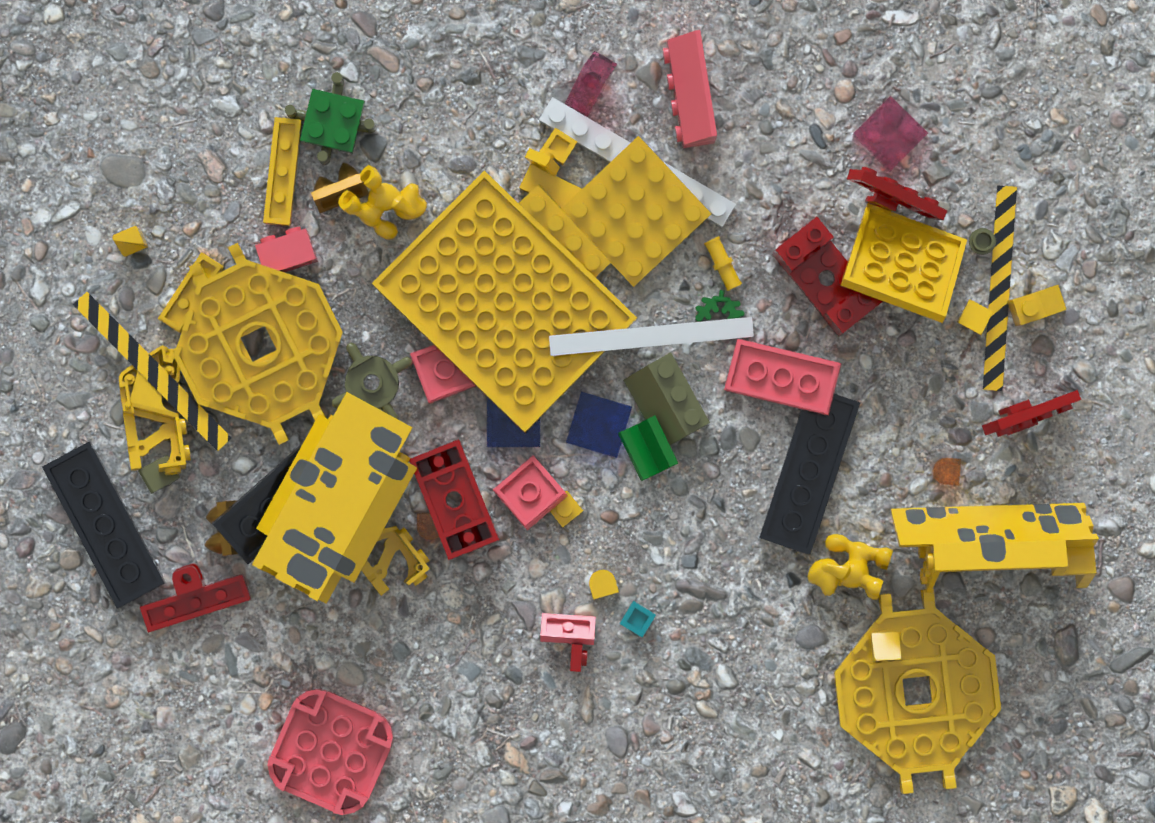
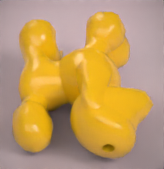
[338,165,427,240]
[807,534,893,600]

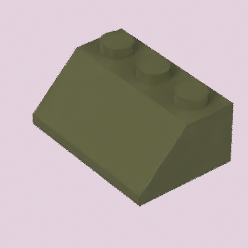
[623,352,710,445]

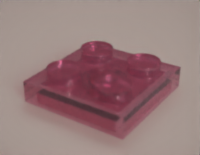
[852,96,928,172]

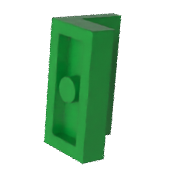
[618,415,678,481]

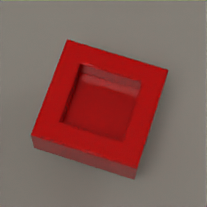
[570,644,588,672]

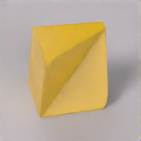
[112,226,148,257]

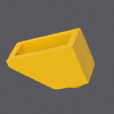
[1007,285,1067,326]

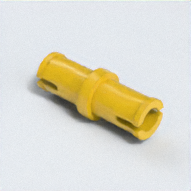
[704,236,742,291]

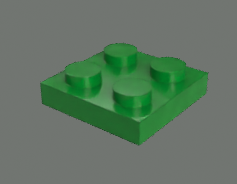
[300,89,365,154]

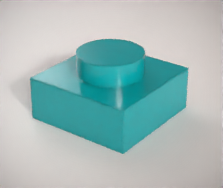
[619,601,656,637]

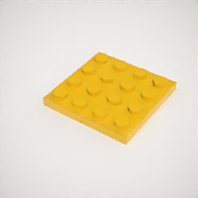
[561,136,712,287]
[841,203,967,323]

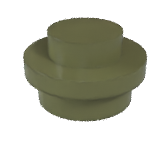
[969,228,996,255]

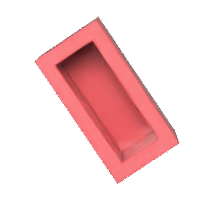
[255,226,318,273]

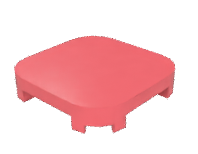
[267,689,394,815]

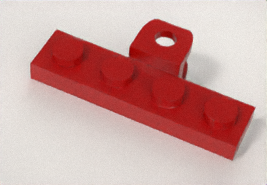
[847,167,947,220]
[982,390,1081,437]
[140,563,252,633]

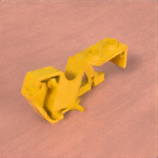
[119,345,191,475]
[361,526,430,596]

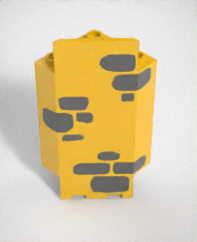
[252,392,417,604]
[891,503,1099,593]

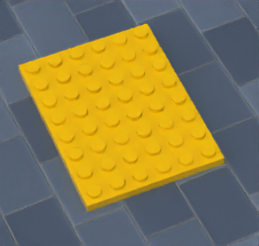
[372,171,637,433]

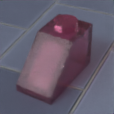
[565,51,617,117]

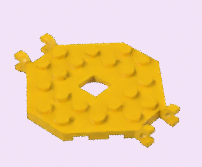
[174,243,343,445]
[834,589,1001,794]

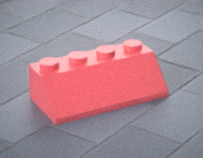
[662,30,717,148]

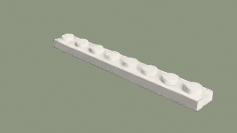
[539,97,736,228]

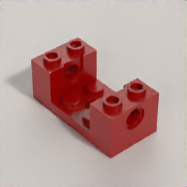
[772,216,883,337]
[409,439,500,560]

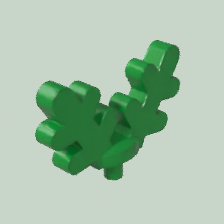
[695,290,745,322]

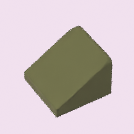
[138,455,180,494]

